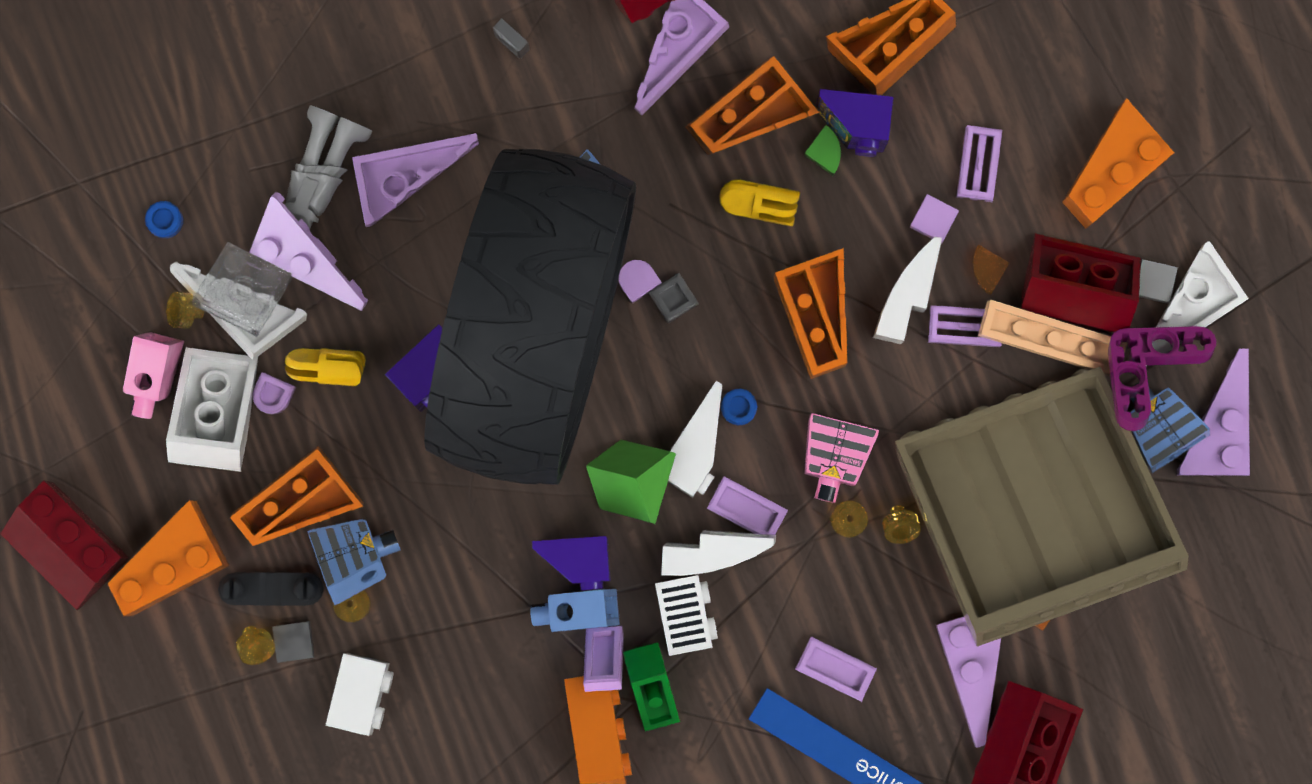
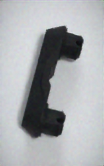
[218,572,324,606]

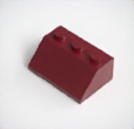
[1021,233,1141,332]
[0,480,129,610]
[971,681,1083,784]

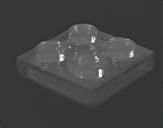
[192,242,292,337]

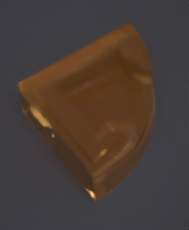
[972,245,1009,295]

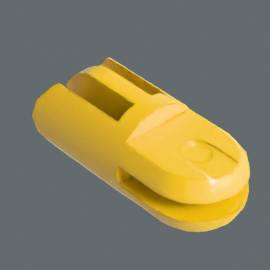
[719,180,800,226]
[285,348,366,386]

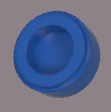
[145,201,183,238]
[721,389,757,426]

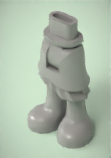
[284,105,373,229]

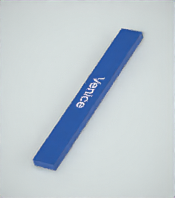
[748,688,923,784]

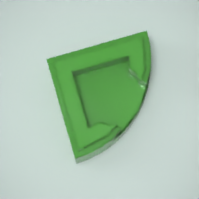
[804,125,841,176]

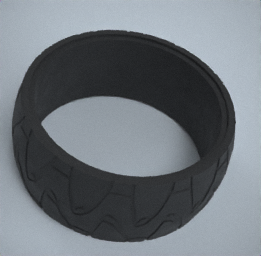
[424,149,636,485]

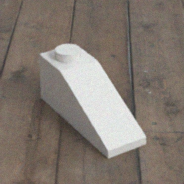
[668,381,722,498]

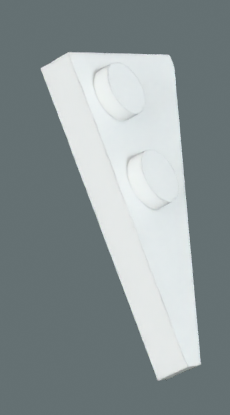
[1146,241,1248,366]
[170,262,307,360]

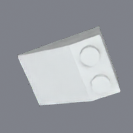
[166,347,258,472]

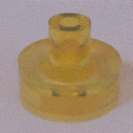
[166,292,204,329]
[830,501,868,538]
[882,505,921,544]
[333,590,371,622]
[236,626,275,665]

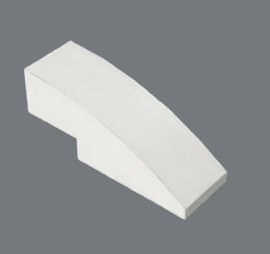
[873,237,942,344]
[661,530,776,575]

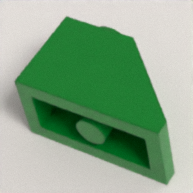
[623,642,680,732]

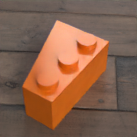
[826,0,956,95]
[685,56,820,155]
[1062,98,1175,229]
[773,248,848,379]
[230,446,364,546]
[107,500,229,616]
[564,676,632,784]

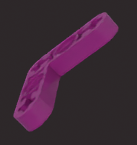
[1108,326,1216,431]

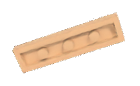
[978,300,1127,376]

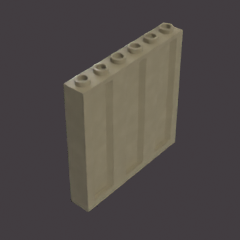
[895,367,1189,647]

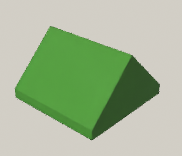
[586,440,676,524]

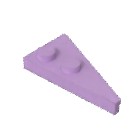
[635,0,729,116]
[352,133,479,227]
[249,192,368,311]
[1177,349,1250,476]
[936,616,1001,748]

